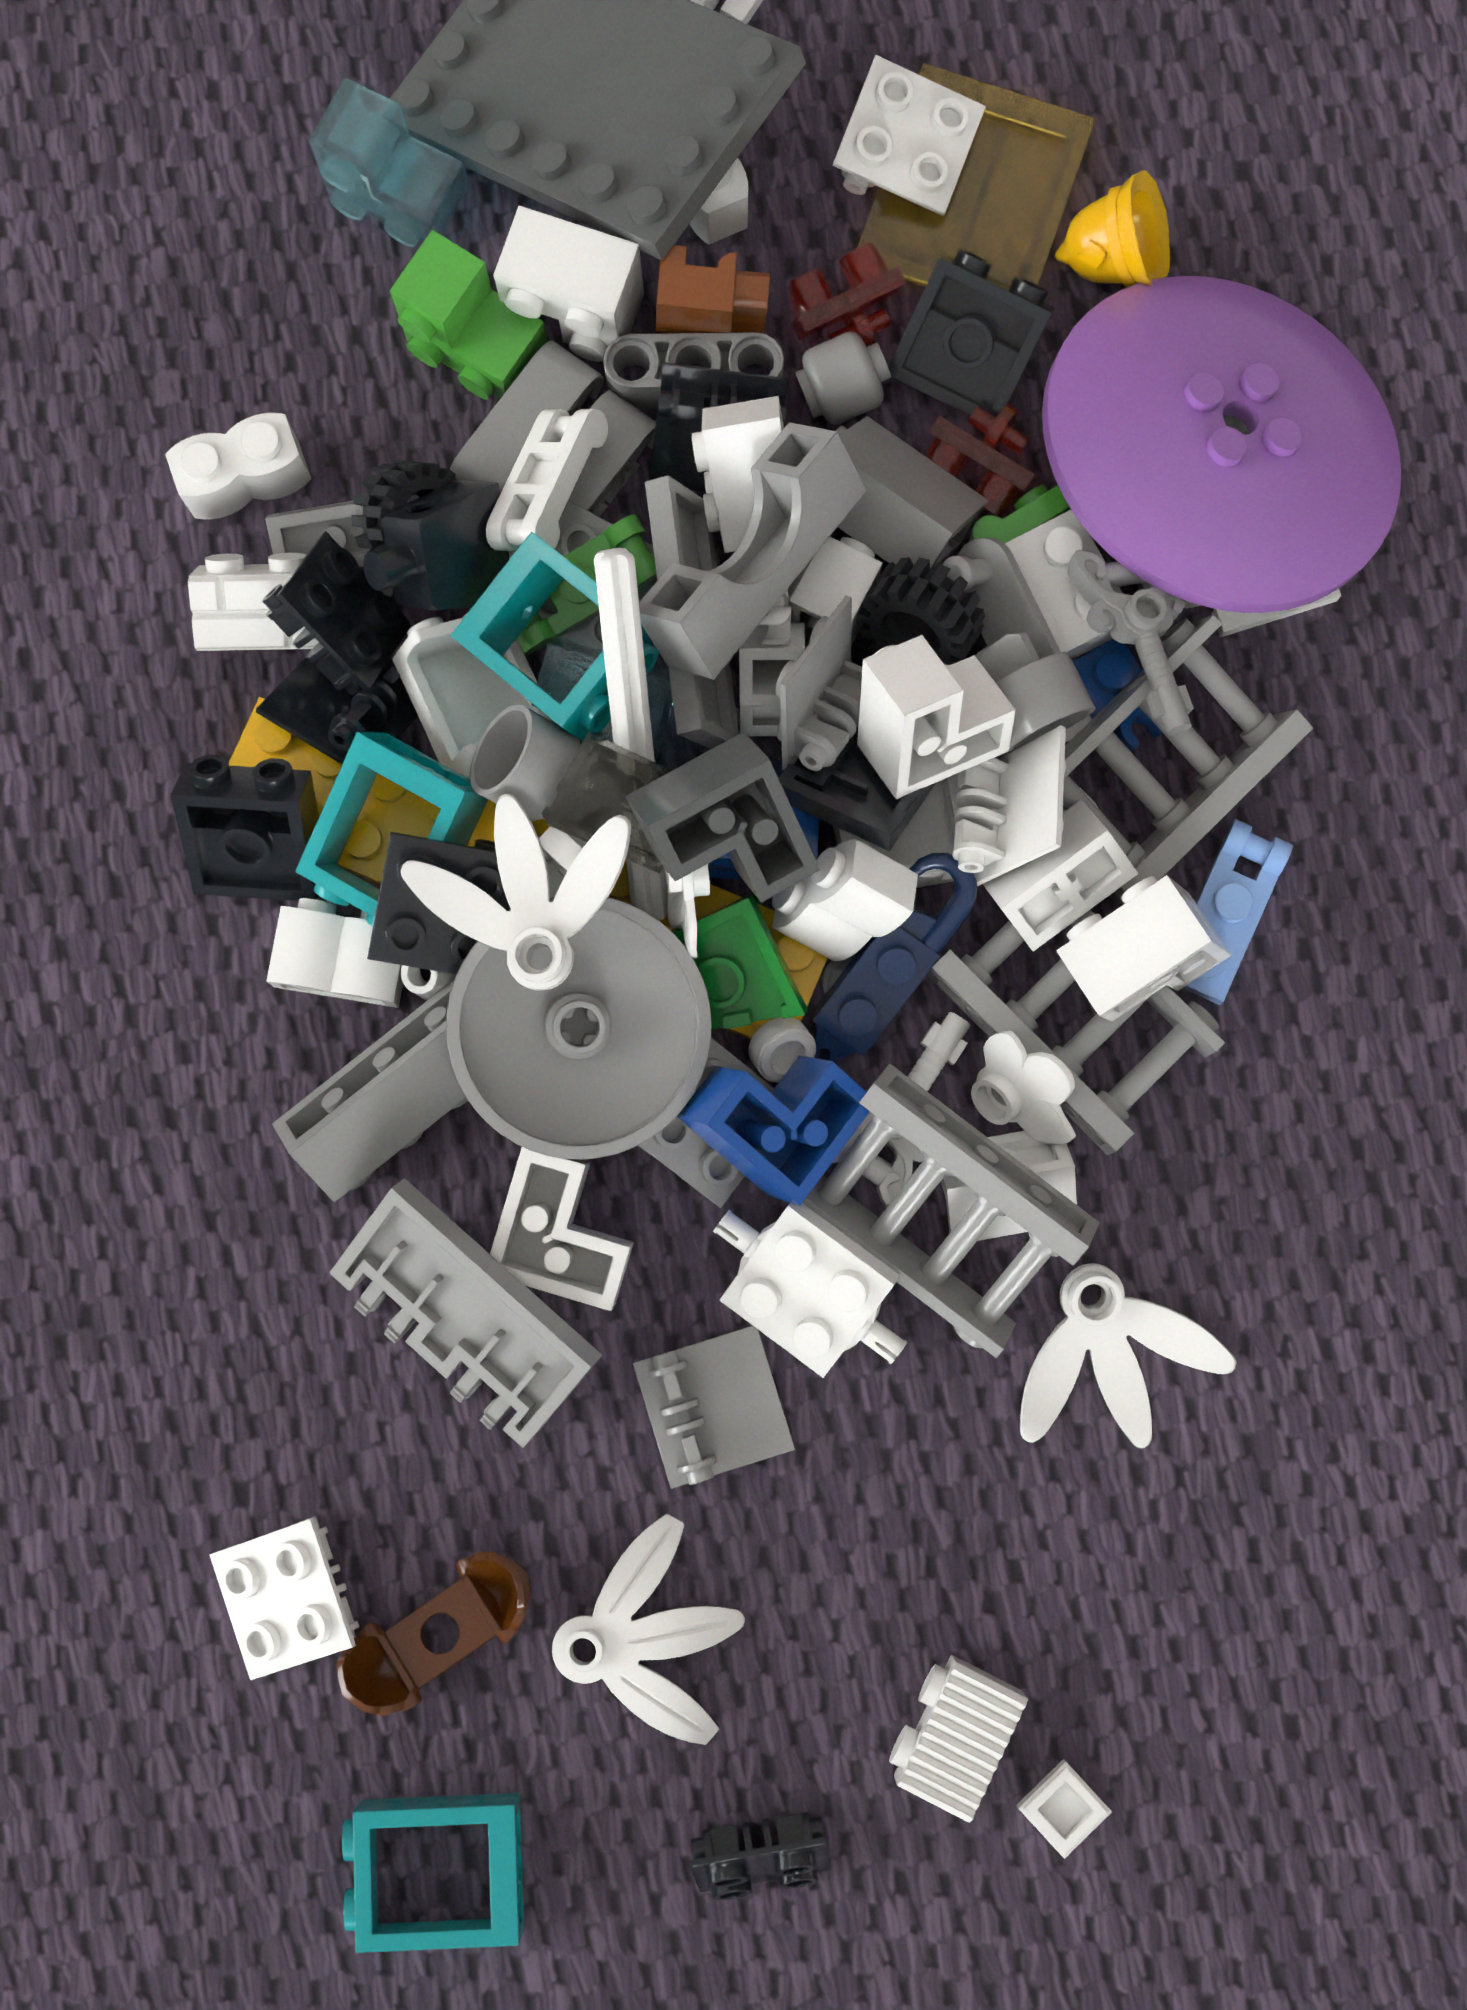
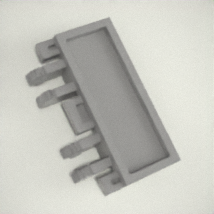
[645,475,740,749]

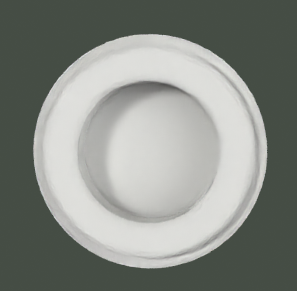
[749,1017,816,1082]

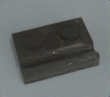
[541,732,672,873]

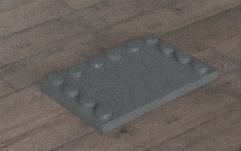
[378,0,806,261]

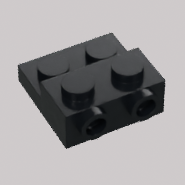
[888,248,1055,428]
[171,755,319,901]

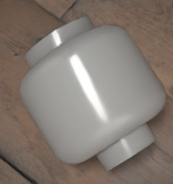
[795,331,891,425]

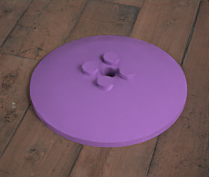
[1042,276,1401,613]

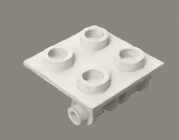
[832,55,986,216]
[952,725,1066,886]
[210,1516,360,1680]

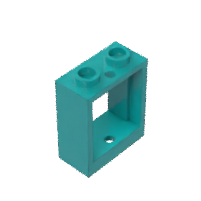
[450,531,659,743]
[295,732,488,927]
[342,1793,524,1953]

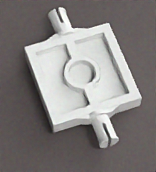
[713,1203,907,1378]

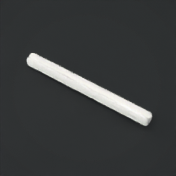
[594,548,667,920]

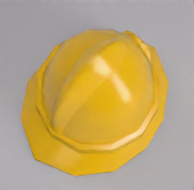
[1055,170,1170,287]

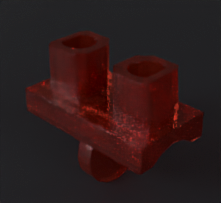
[788,242,906,347]
[926,403,1038,517]

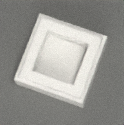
[1017,1759,1112,1859]

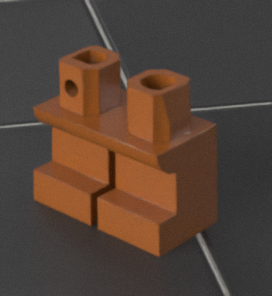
[656,245,770,334]

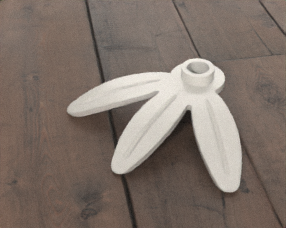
[400,794,631,991]
[1020,1263,1237,1448]
[552,1514,745,1745]

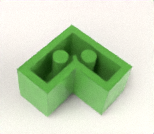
[390,230,548,400]

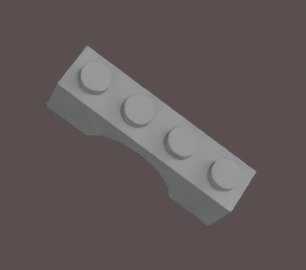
[639,422,867,680]

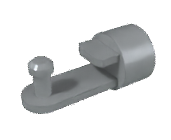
[943,537,1095,753]
[470,704,621,833]

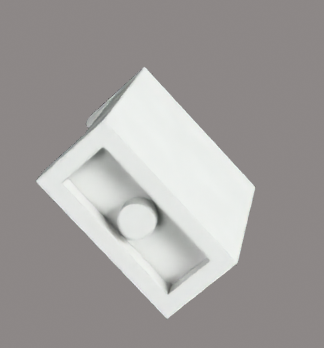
[392,613,581,779]

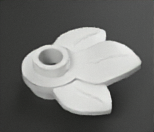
[665,864,710,958]
[971,1031,1076,1144]

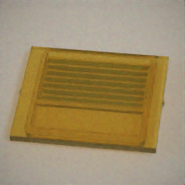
[853,63,1096,287]

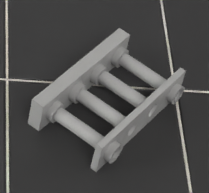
[1063,615,1313,904]
[927,910,1225,1155]
[803,1064,1100,1358]

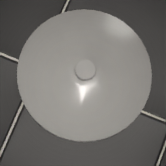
[446,897,712,1160]

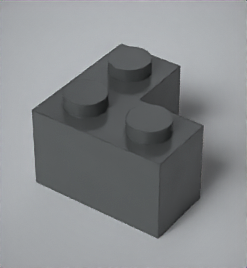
[625,732,820,903]

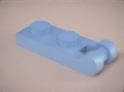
[1183,819,1293,1005]

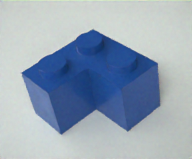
[677,1056,870,1206]

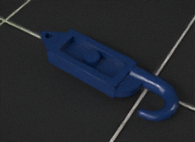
[811,852,977,1062]

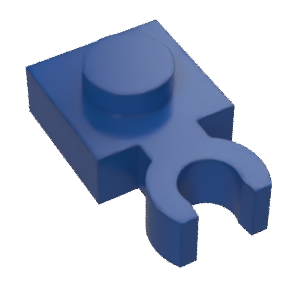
[1073,639,1163,752]

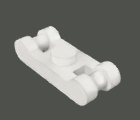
[486,409,608,551]

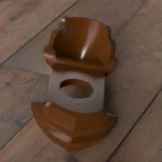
[336,1551,531,1716]

